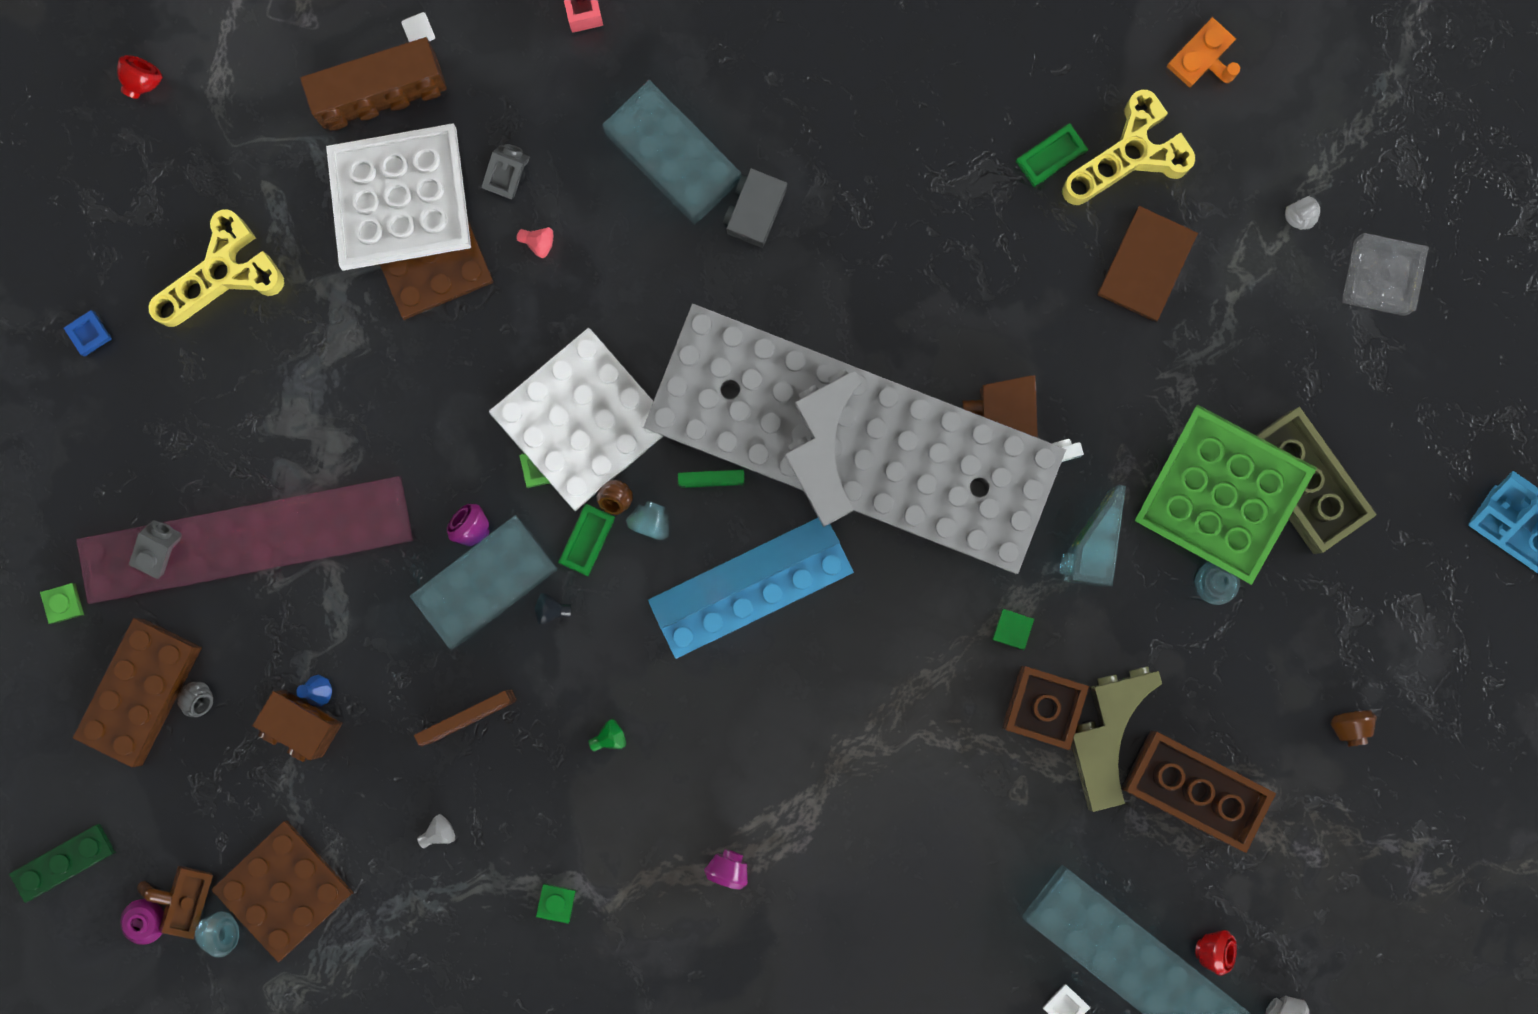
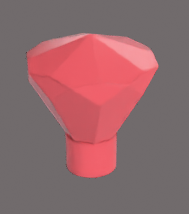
[517,227,554,258]

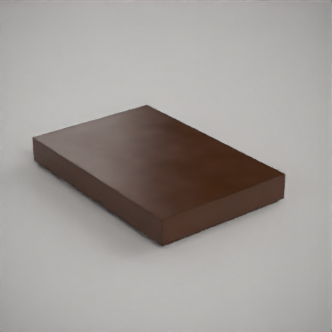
[1097,206,1198,322]
[414,689,517,746]

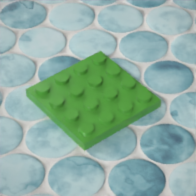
[1135,405,1317,585]

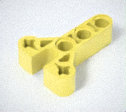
[1062,90,1195,205]
[149,209,284,327]

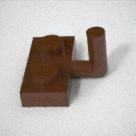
[137,866,213,939]

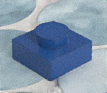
[64,310,112,357]

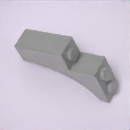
[785,369,862,527]

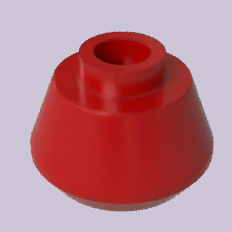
[1195,930,1237,976]

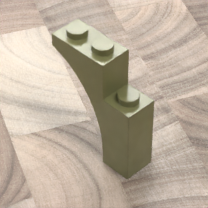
[1071,666,1162,812]

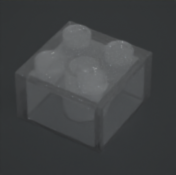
[1342,233,1429,316]

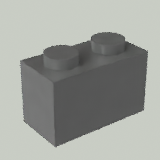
[723,168,787,248]

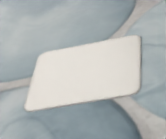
[401,12,435,42]

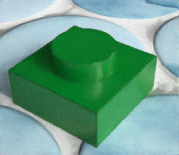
[536,883,576,924]

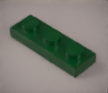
[9,824,116,903]

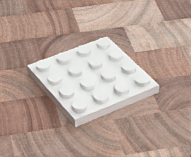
[326,123,471,271]
[489,328,663,511]

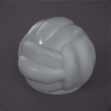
[1285,196,1320,230]

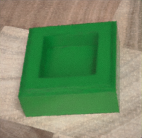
[992,609,1034,650]

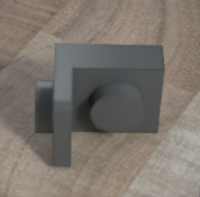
[481,144,530,200]

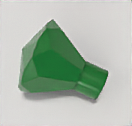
[588,719,626,752]

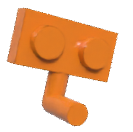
[1166,17,1240,88]

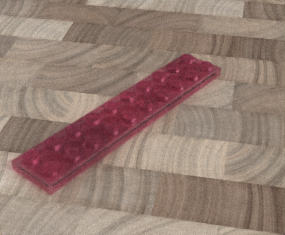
[76,476,413,604]

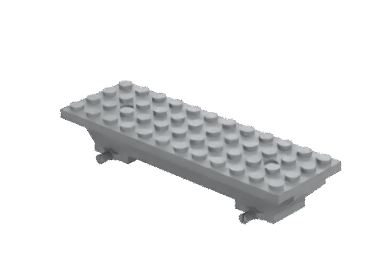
[643,303,1066,574]

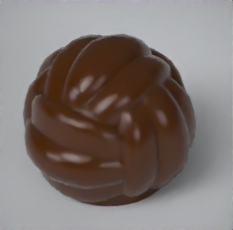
[596,480,633,515]

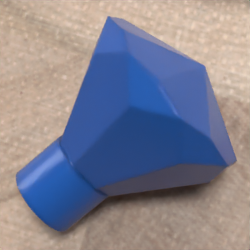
[296,675,332,707]

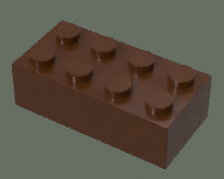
[300,37,447,130]
[73,618,202,768]
[1121,730,1276,853]

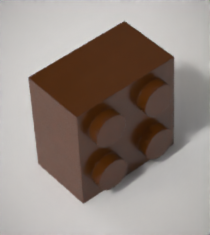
[1002,666,1089,750]
[253,690,343,762]

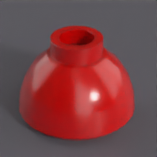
[117,55,163,99]

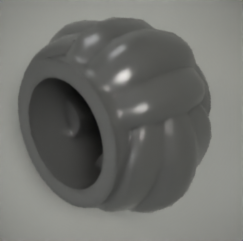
[177,682,213,717]

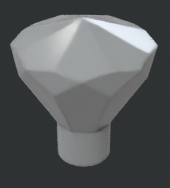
[417,814,455,848]

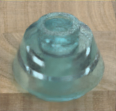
[626,501,669,541]
[1195,562,1240,605]
[195,912,239,958]

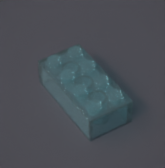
[602,80,741,224]
[410,515,558,649]

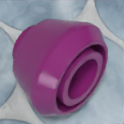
[447,504,490,547]
[704,849,748,890]
[120,899,164,945]

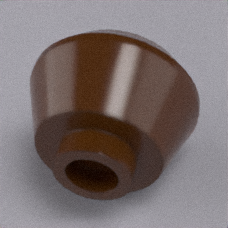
[1331,710,1377,747]

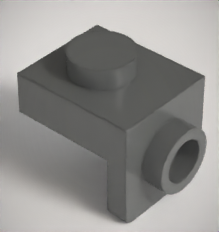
[129,520,182,579]

